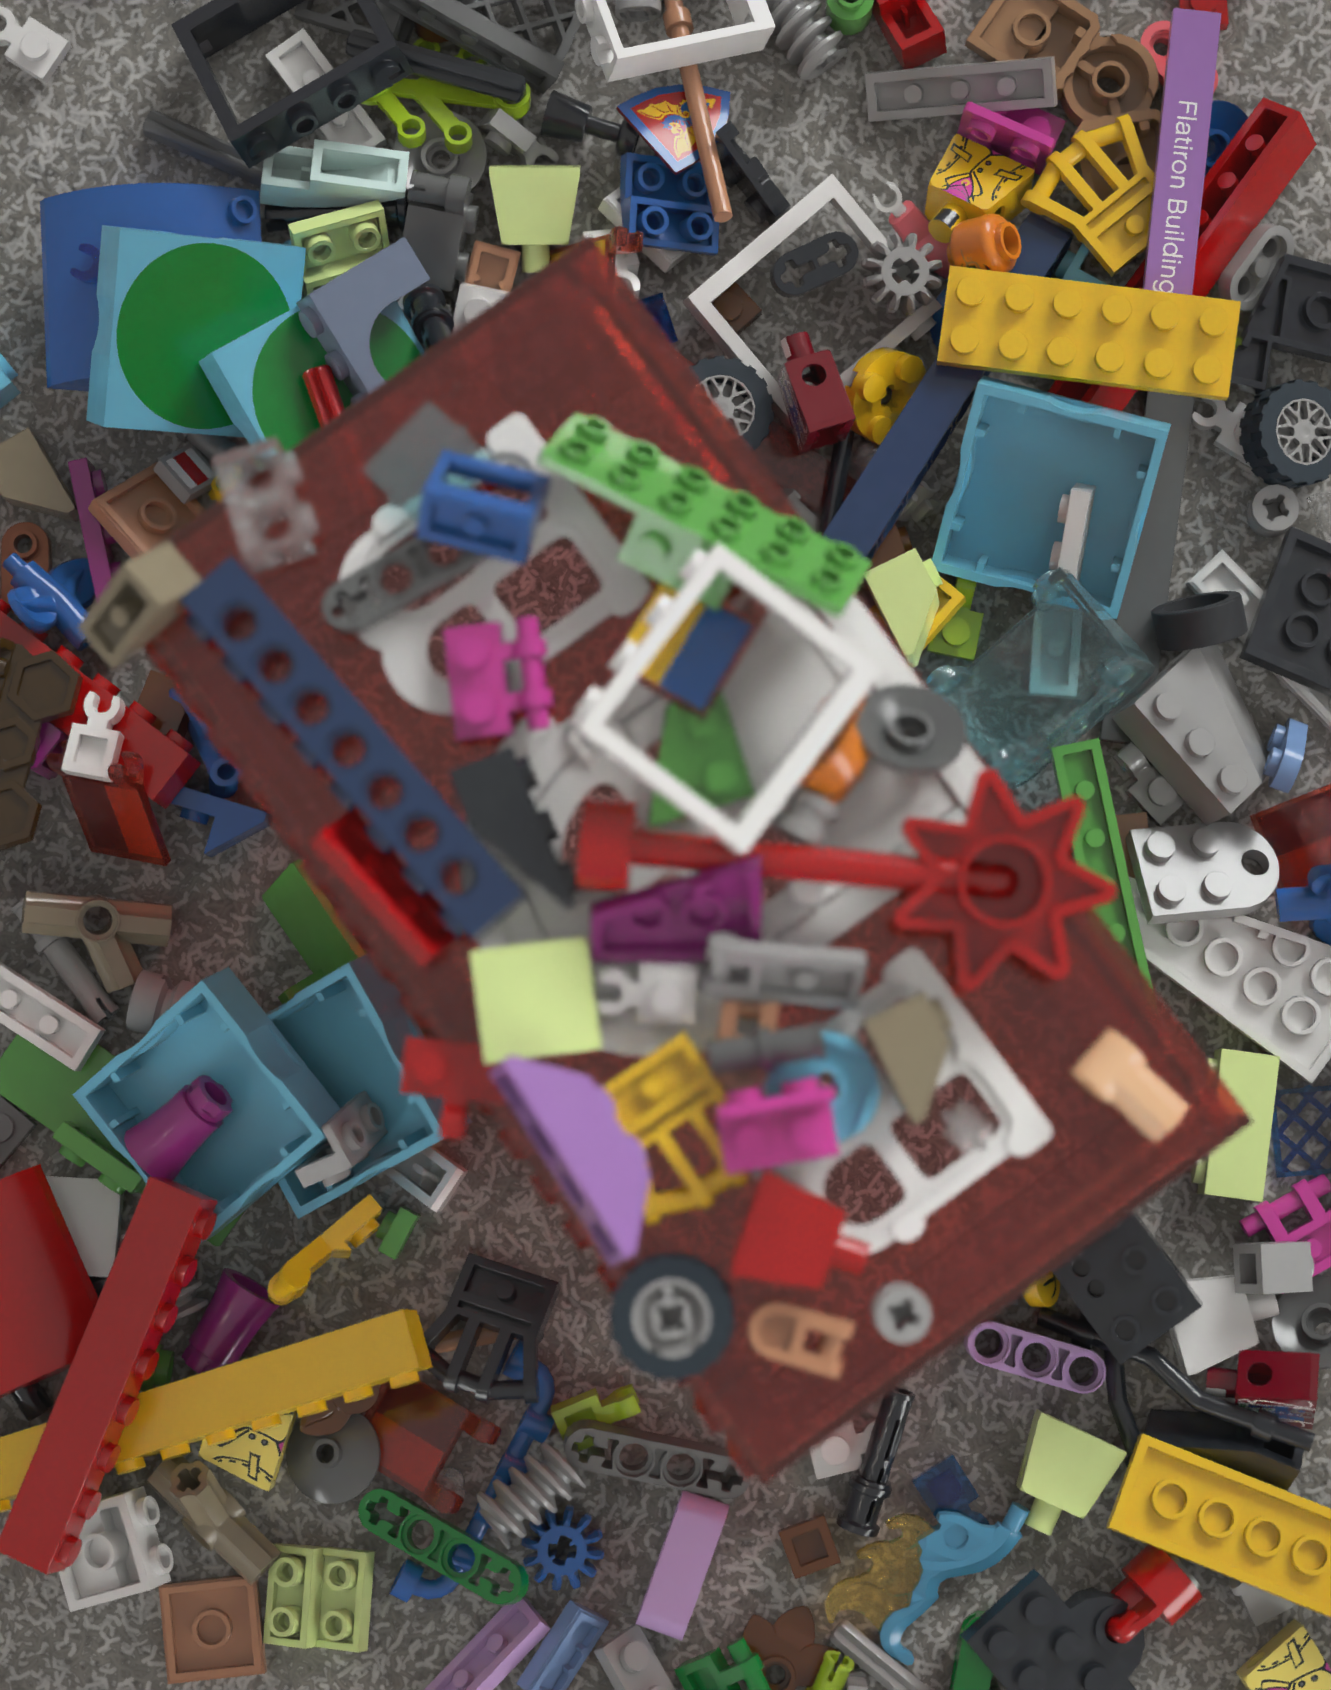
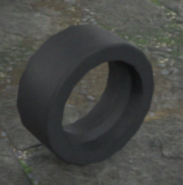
[1151,591,1248,651]

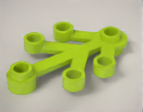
[361,38,531,154]

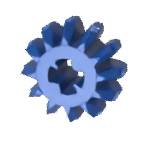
[521,1505,605,1591]

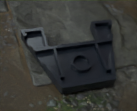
[1230,254,1331,394]

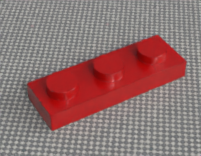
[309,809,459,968]

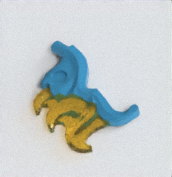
[825,1502,1030,1666]

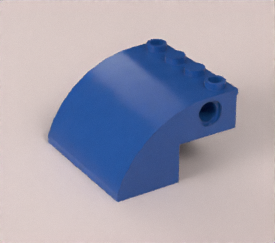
[40,183,262,392]

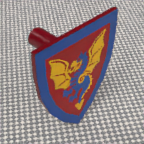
[616,84,730,175]

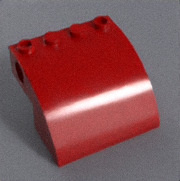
[0,1164,99,1398]

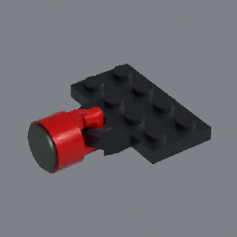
[960,1545,1203,1690]

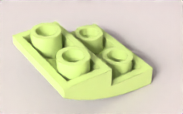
[288,199,390,297]
[469,937,603,1064]
[263,1543,375,1653]

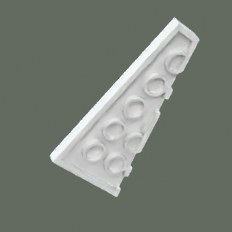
[1080,877,1331,1083]

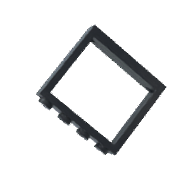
[171,0,414,169]

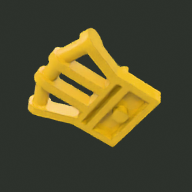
[1021,114,1154,277]
[603,1032,749,1225]
[267,1194,382,1306]

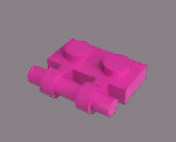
[443,616,553,741]
[1239,1174,1331,1294]

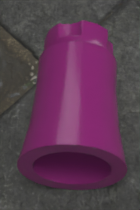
[124,1075,233,1181]
[181,1268,280,1374]

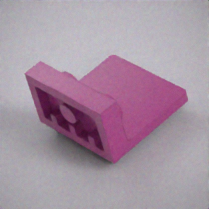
[957,101,1066,175]
[714,1077,840,1175]

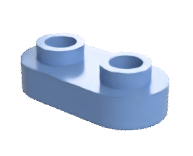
[1263,718,1308,793]

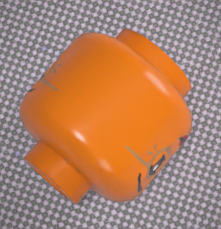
[947,214,1021,273]

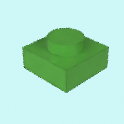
[376,1206,421,1260]

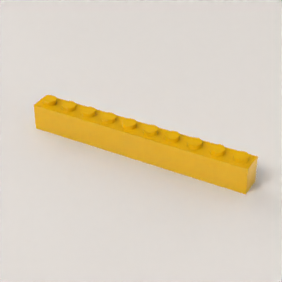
[0,1309,433,1513]

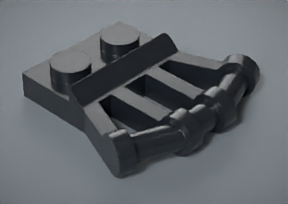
[424,1253,561,1405]

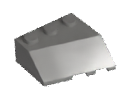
[1112,645,1268,826]

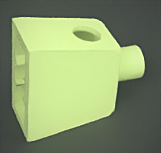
[489,165,580,273]
[1016,1409,1127,1536]

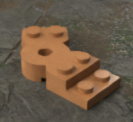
[965,0,1161,214]

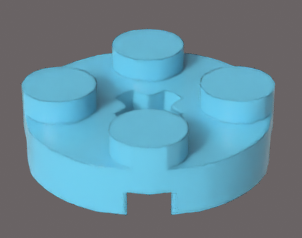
[766,1031,880,1142]

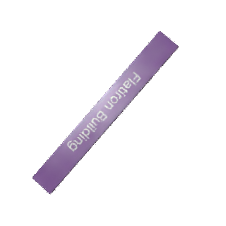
[1142,8,1222,295]

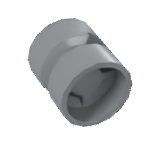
[126,970,197,1034]

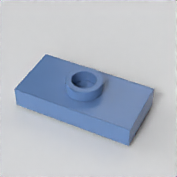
[516,1600,609,1690]

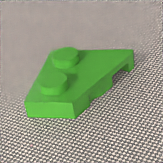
[648,687,755,827]

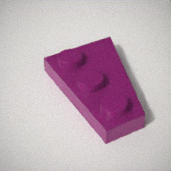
[590,855,762,962]

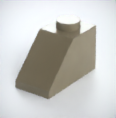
[0,427,80,522]
[78,541,202,669]
[860,991,953,1125]

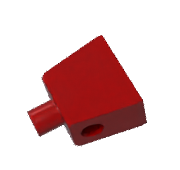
[729,1168,871,1290]

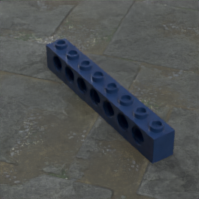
[180,556,529,941]

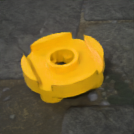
[845,347,927,445]

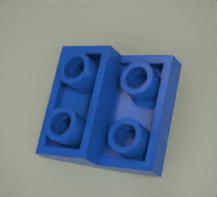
[620,152,719,256]

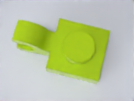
[926,577,984,662]
[551,1384,641,1452]

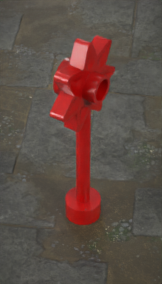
[577,768,1117,991]

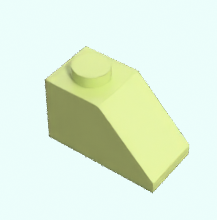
[864,548,943,669]

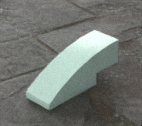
[260,139,410,208]

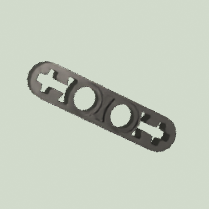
[322,537,491,635]
[563,1419,751,1499]

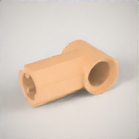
[1070,1028,1188,1142]

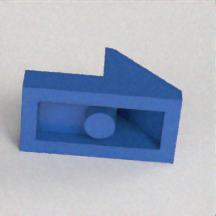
[171,787,273,857]

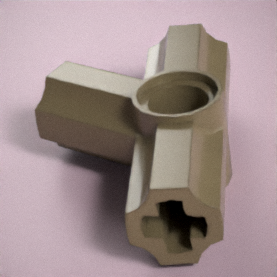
[21,890,172,993]
[147,1456,281,1585]

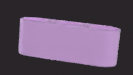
[964,1319,1106,1394]
[635,1491,730,1641]

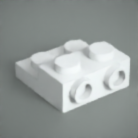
[59,1486,174,1612]

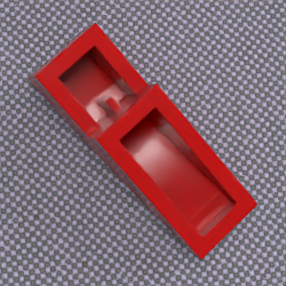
[872,0,947,69]

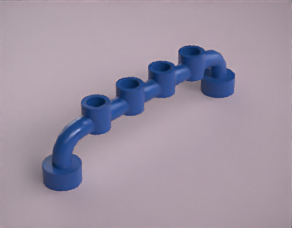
[389,1340,555,1603]

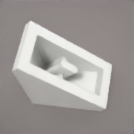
[383,1146,468,1212]

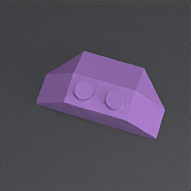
[489,1055,651,1267]

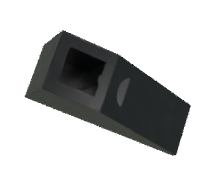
[448,746,581,911]
[1144,1409,1304,1491]

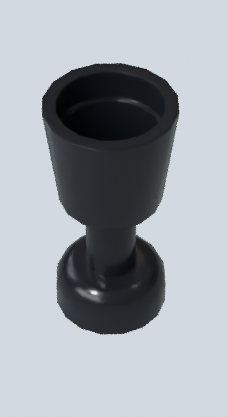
[541,90,640,156]

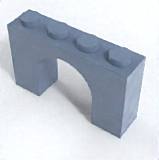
[296,236,507,472]

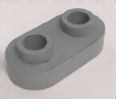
[1218,223,1295,311]

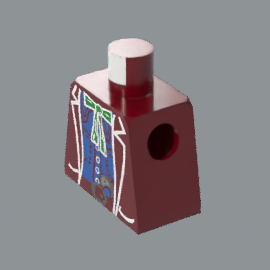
[778,332,856,454]
[1206,1350,1320,1429]

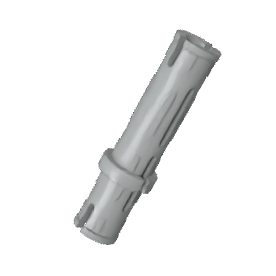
[11,899,120,1025]

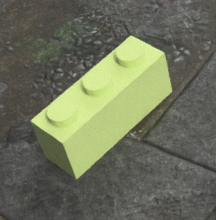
[1191,1049,1280,1202]

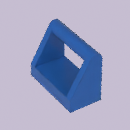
[416,450,552,565]

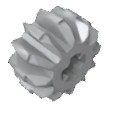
[861,232,942,315]

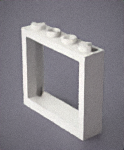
[575,0,776,82]
[682,174,942,433]
[574,543,882,855]

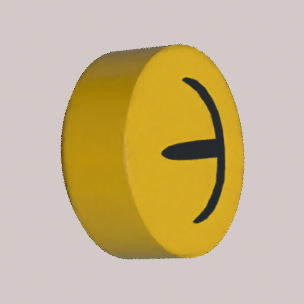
[1020,1258,1060,1307]

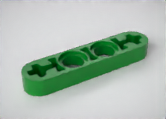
[358,1489,529,1605]

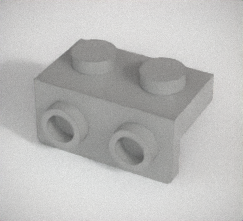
[295,1091,388,1188]

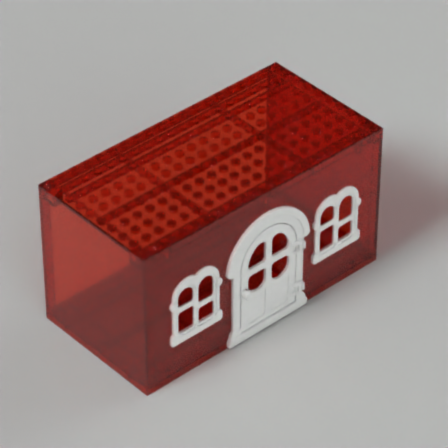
[108,235,1253,1486]

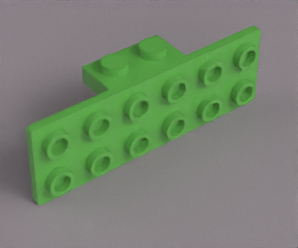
[537,412,871,616]
[262,859,428,1039]
[0,1034,247,1246]

